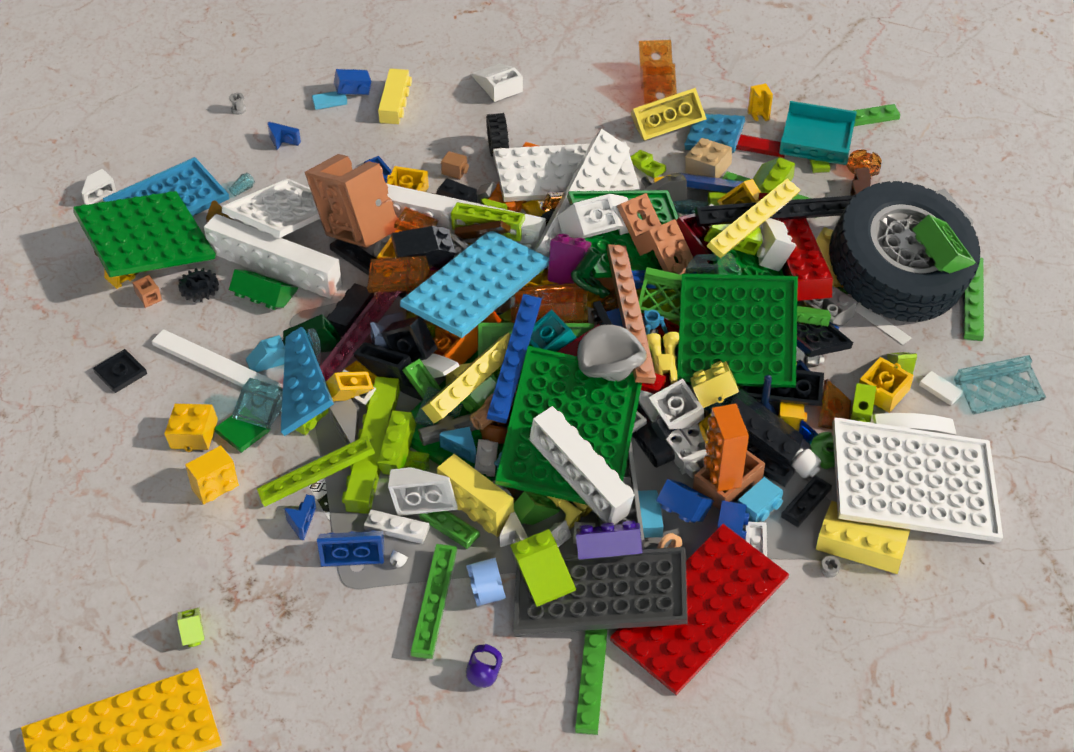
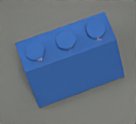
[317,530,384,567]

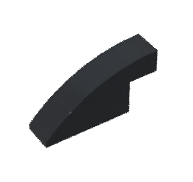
[353,342,423,401]

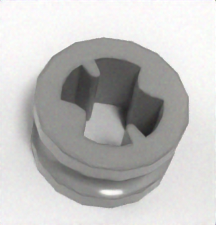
[820,556,841,577]

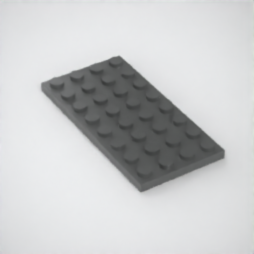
[513,547,688,635]

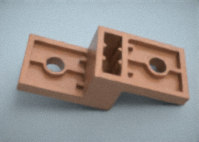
[617,193,699,275]

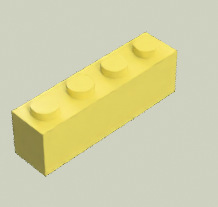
[378,69,412,124]

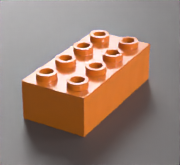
[704,404,749,492]

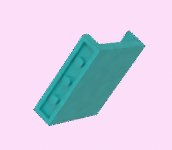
[779,101,857,165]

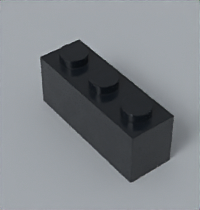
[327,283,375,339]

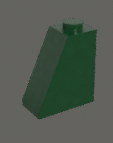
[282,314,342,353]

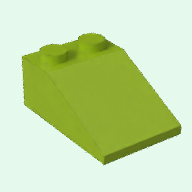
[510,529,576,607]

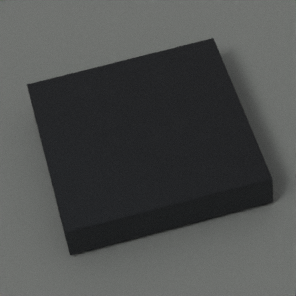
[93,349,147,393]

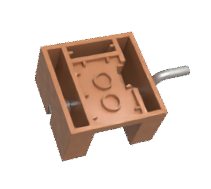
[301,154,400,248]

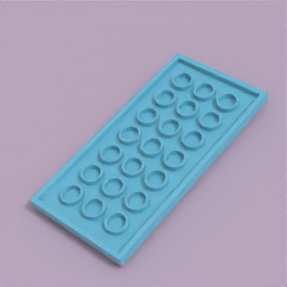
[400,231,550,338]

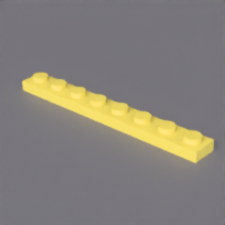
[707,179,801,259]

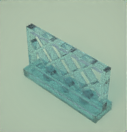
[954,355,1046,415]

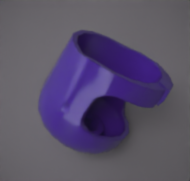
[466,644,503,688]

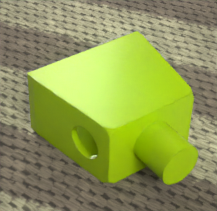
[850,383,876,423]

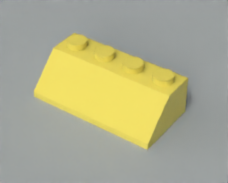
[631,88,706,141]

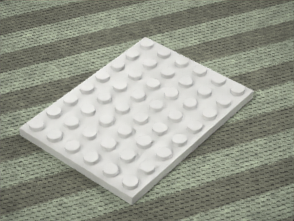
[832,417,1003,542]

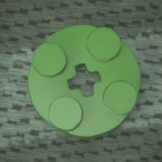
[809,432,835,469]

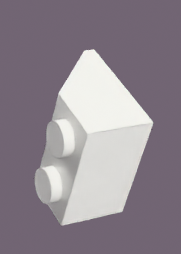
[648,379,704,429]

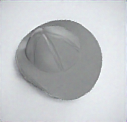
[577,325,647,381]

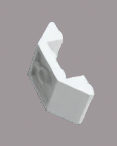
[557,194,629,238]

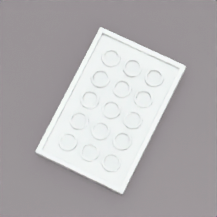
[222,178,320,238]

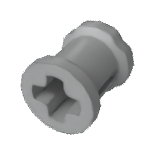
[229,93,246,115]

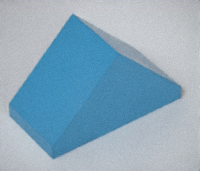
[440,427,476,463]

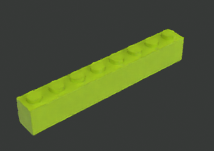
[342,377,400,514]

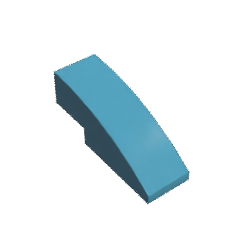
[638,490,663,538]

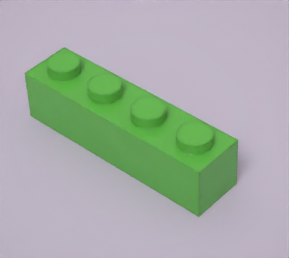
[797,306,831,326]

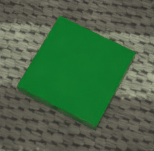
[214,406,271,453]

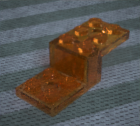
[639,40,677,105]
[367,256,438,295]

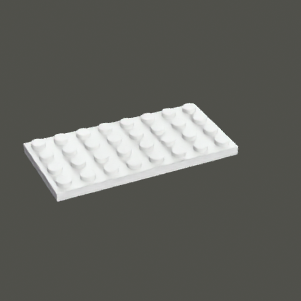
[493,142,640,202]

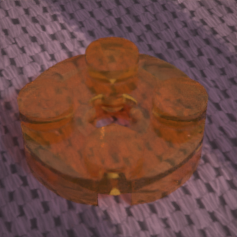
[847,149,882,177]

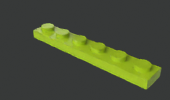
[257,435,375,507]

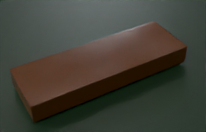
[454,220,511,240]

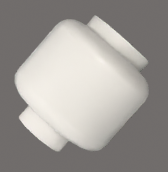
[791,448,821,478]

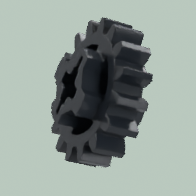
[178,268,219,302]

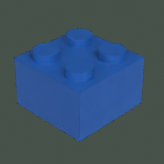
[656,479,714,523]

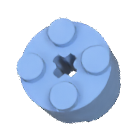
[466,558,506,606]

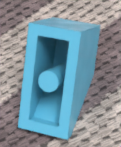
[246,335,285,372]

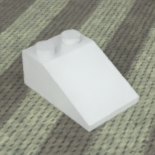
[388,467,458,516]

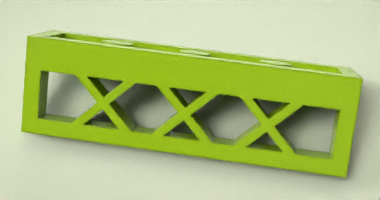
[451,202,525,242]

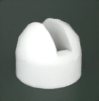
[390,550,408,568]

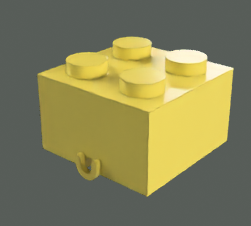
[690,361,739,408]

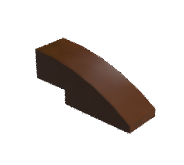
[850,168,871,195]

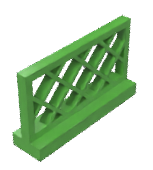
[639,267,682,321]

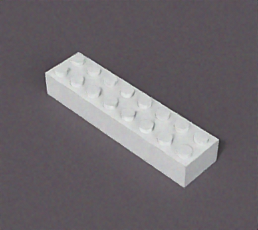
[204,214,342,299]

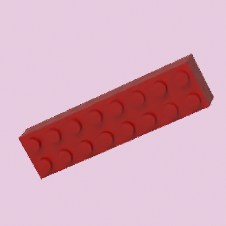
[777,218,833,301]

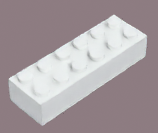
[529,406,635,525]

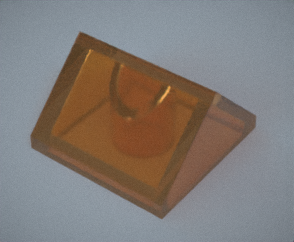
[818,379,851,429]

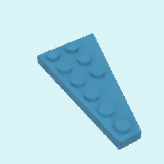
[281,327,334,436]

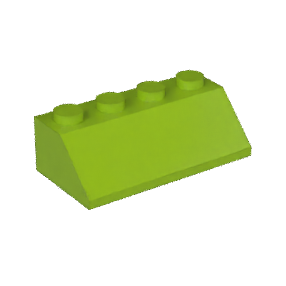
[753,157,795,193]

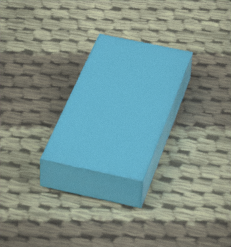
[312,91,347,110]

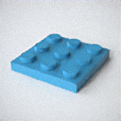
[684,114,745,153]

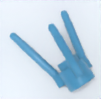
[643,310,668,335]

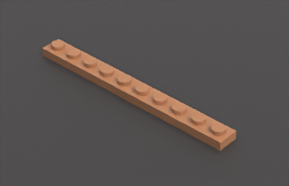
[607,244,656,384]

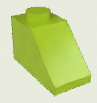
[177,607,205,647]

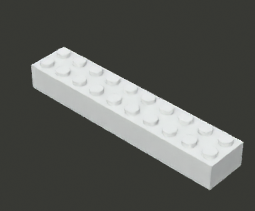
[534,129,630,268]
[387,184,546,250]

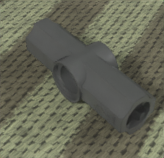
[418,413,477,446]

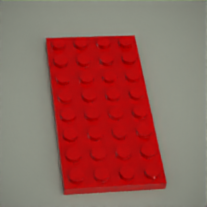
[610,524,789,696]

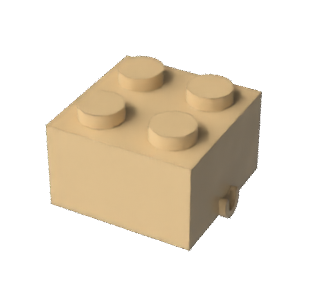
[685,138,732,178]

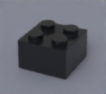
[381,316,438,363]

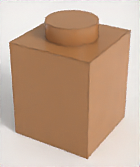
[441,151,469,179]

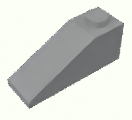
[328,399,360,445]

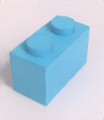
[738,477,783,522]

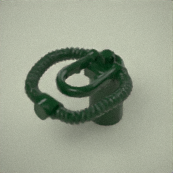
[571,247,610,298]

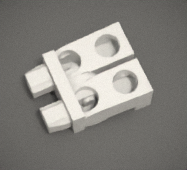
[666,423,707,479]

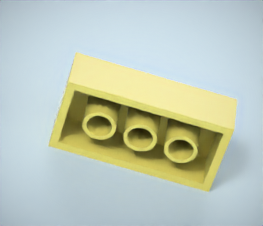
[437,454,514,537]

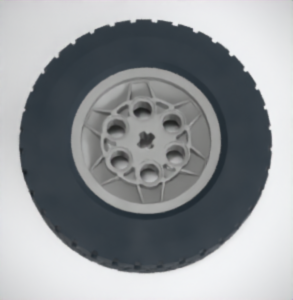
[829,181,981,322]

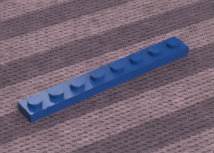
[487,294,542,424]

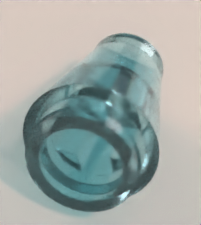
[229,172,255,197]

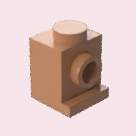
[132,275,162,308]

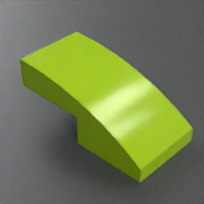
[630,150,666,178]

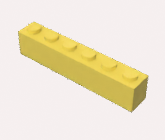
[421,332,511,423]

